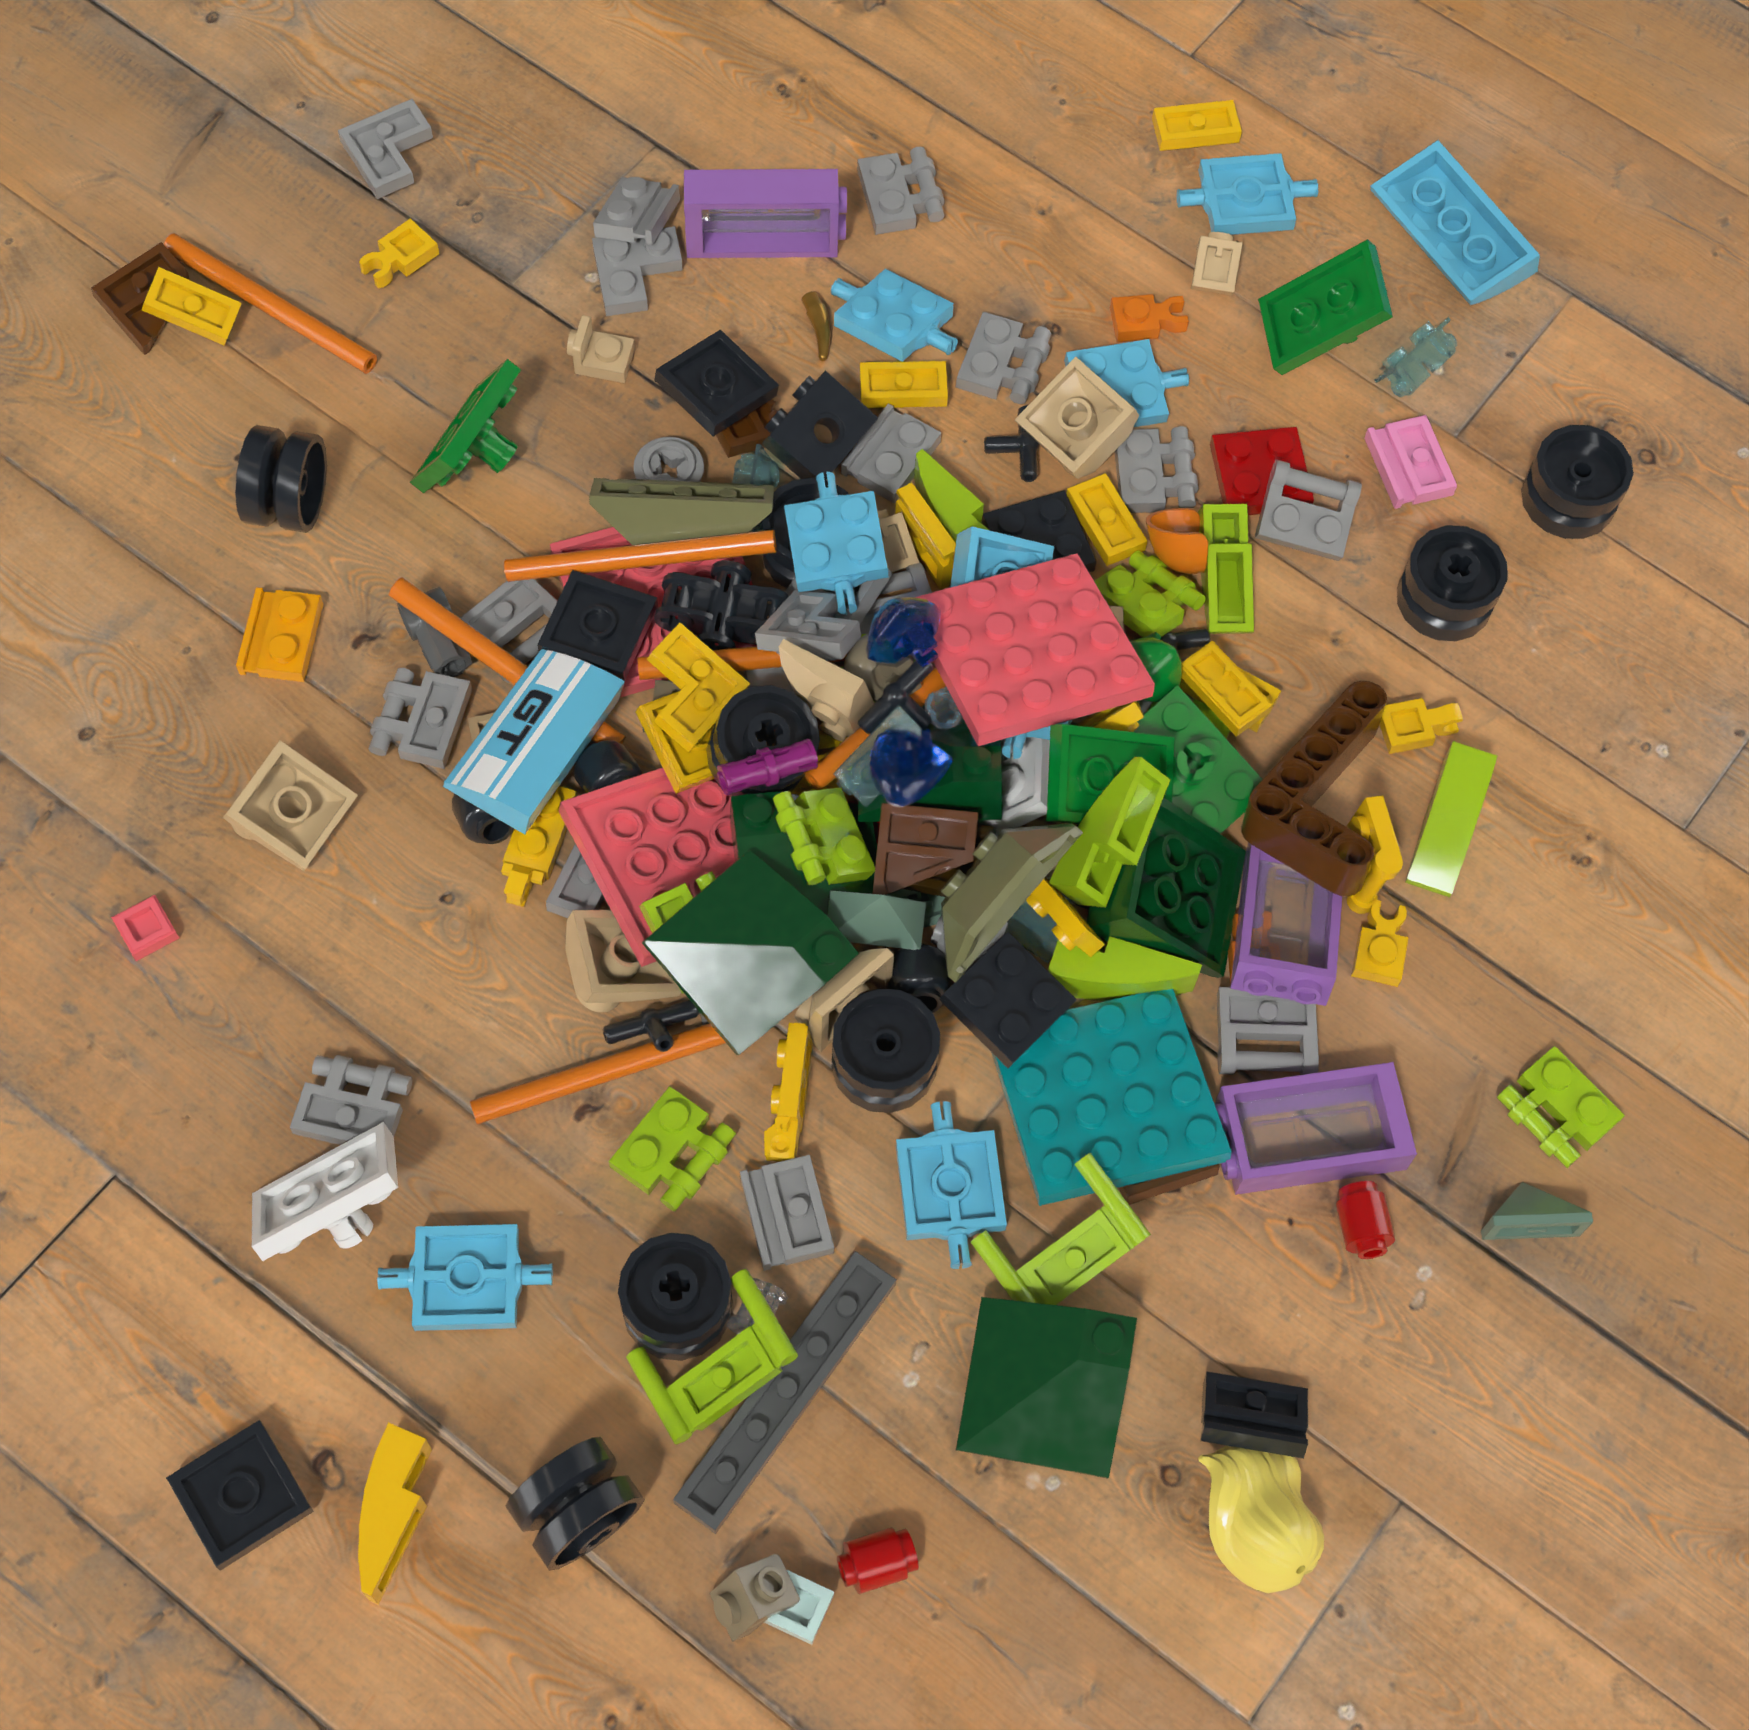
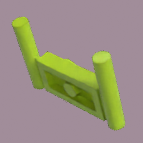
[971,1153,1151,1305]
[626,1269,798,1445]

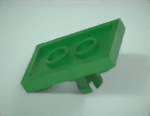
[1258,239,1393,375]
[409,359,521,493]
[1133,685,1263,834]
[1046,724,1175,824]

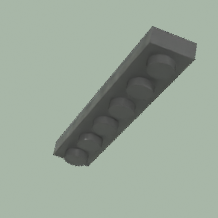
[673,1251,897,1534]

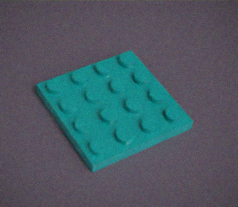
[991,988,1232,1206]

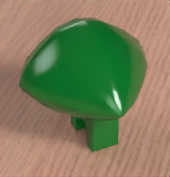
[1130,632,1182,702]

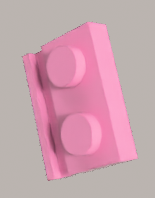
[1364,415,1457,509]

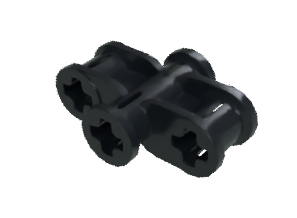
[654,560,789,650]

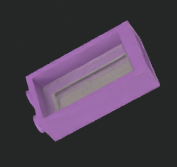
[684,169,847,258]
[1230,842,1342,1006]
[1215,1062,1417,1195]

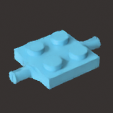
[1176,153,1318,235]
[831,269,958,362]
[1064,339,1189,427]
[784,472,889,615]
[895,1101,1007,1269]
[377,1224,553,1331]

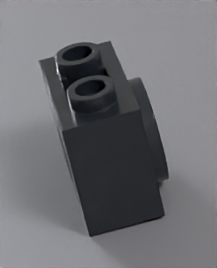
[762,370,878,480]

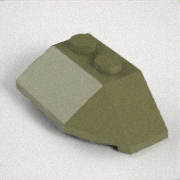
[589,478,774,545]
[940,823,1083,983]

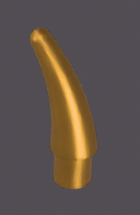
[801,291,830,361]

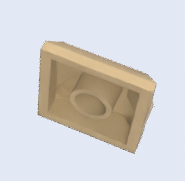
[1015,356,1139,479]
[778,639,874,742]
[223,740,358,871]
[565,910,681,1013]
[795,948,894,1052]

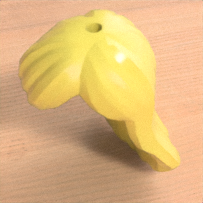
[1198,1445,1324,1593]

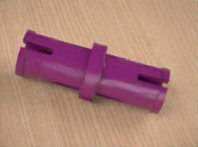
[717,739,818,795]

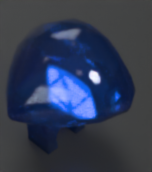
[866,597,941,668]
[869,728,953,808]

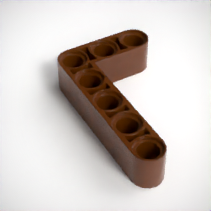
[1241,681,1387,896]

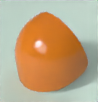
[1146,508,1208,574]

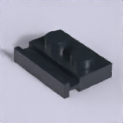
[1201,1371,1308,1459]

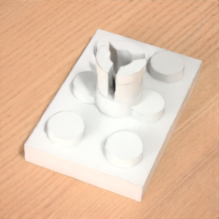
[979,737,1050,836]
[252,1122,398,1261]

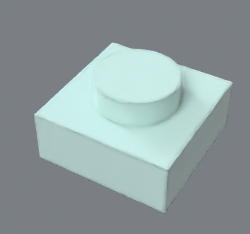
[764,1570,834,1645]

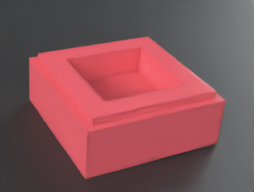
[111,895,180,961]

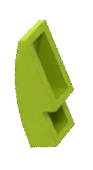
[914,449,988,543]
[1198,504,1254,634]
[1405,741,1498,897]
[1049,757,1170,908]
[1048,936,1202,1001]

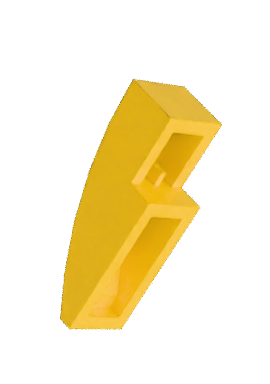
[358,1422,432,1605]

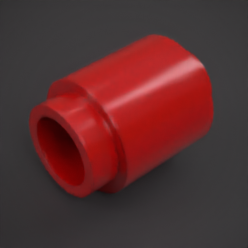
[1336,1181,1395,1259]
[837,1527,919,1594]

